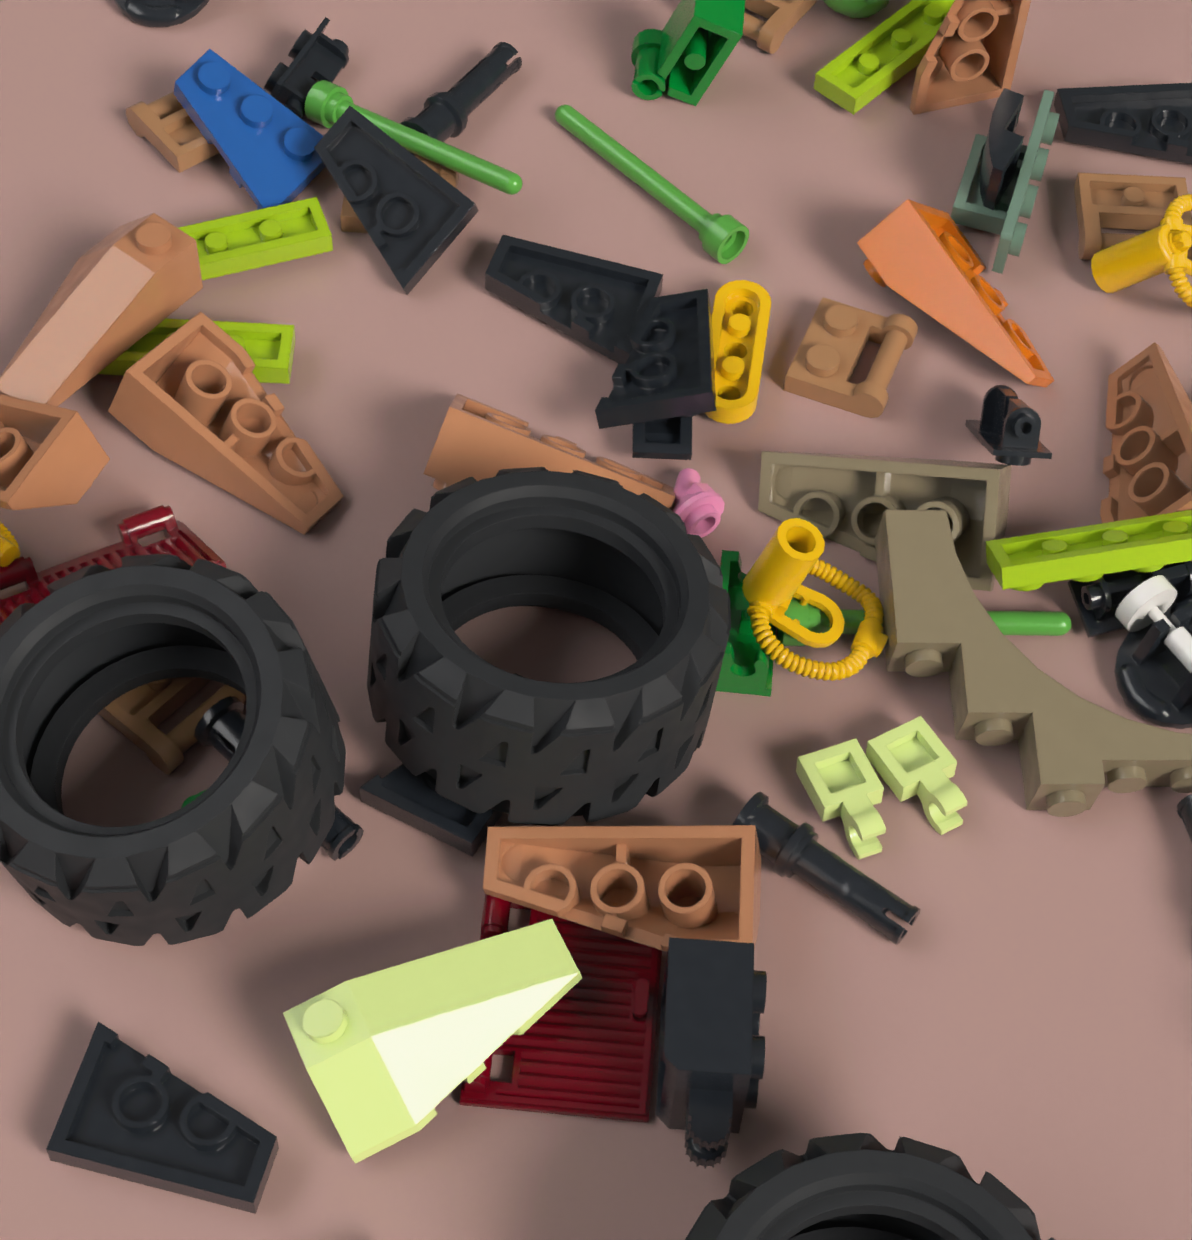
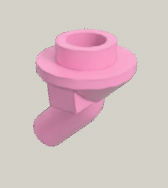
[673,468,725,538]

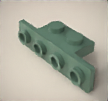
[951,89,1060,274]

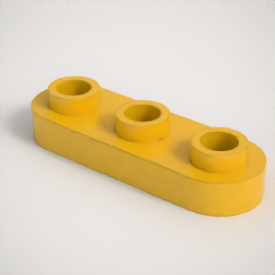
[705,280,771,424]

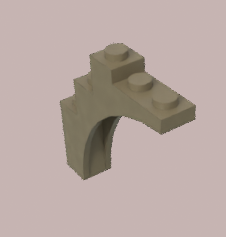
[875,510,1192,817]

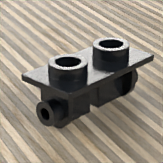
[263,17,349,119]
[965,385,1052,466]
[1068,561,1192,638]

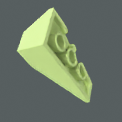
[283,919,582,1164]

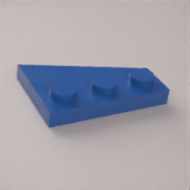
[174,49,326,210]

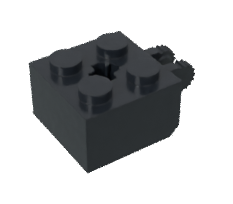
[656,937,767,1169]

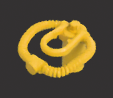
[1091,194,1192,308]
[742,518,888,681]

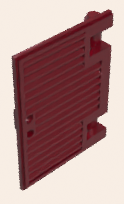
[0,505,227,625]
[460,894,662,1123]

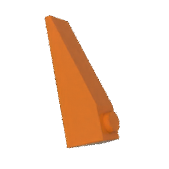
[857,199,1055,388]

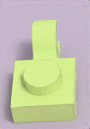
[865,716,967,835]
[796,738,886,860]

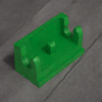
[716,550,776,697]

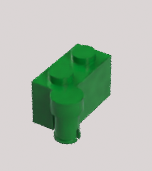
[631,0,746,106]

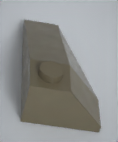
[758,451,1011,591]

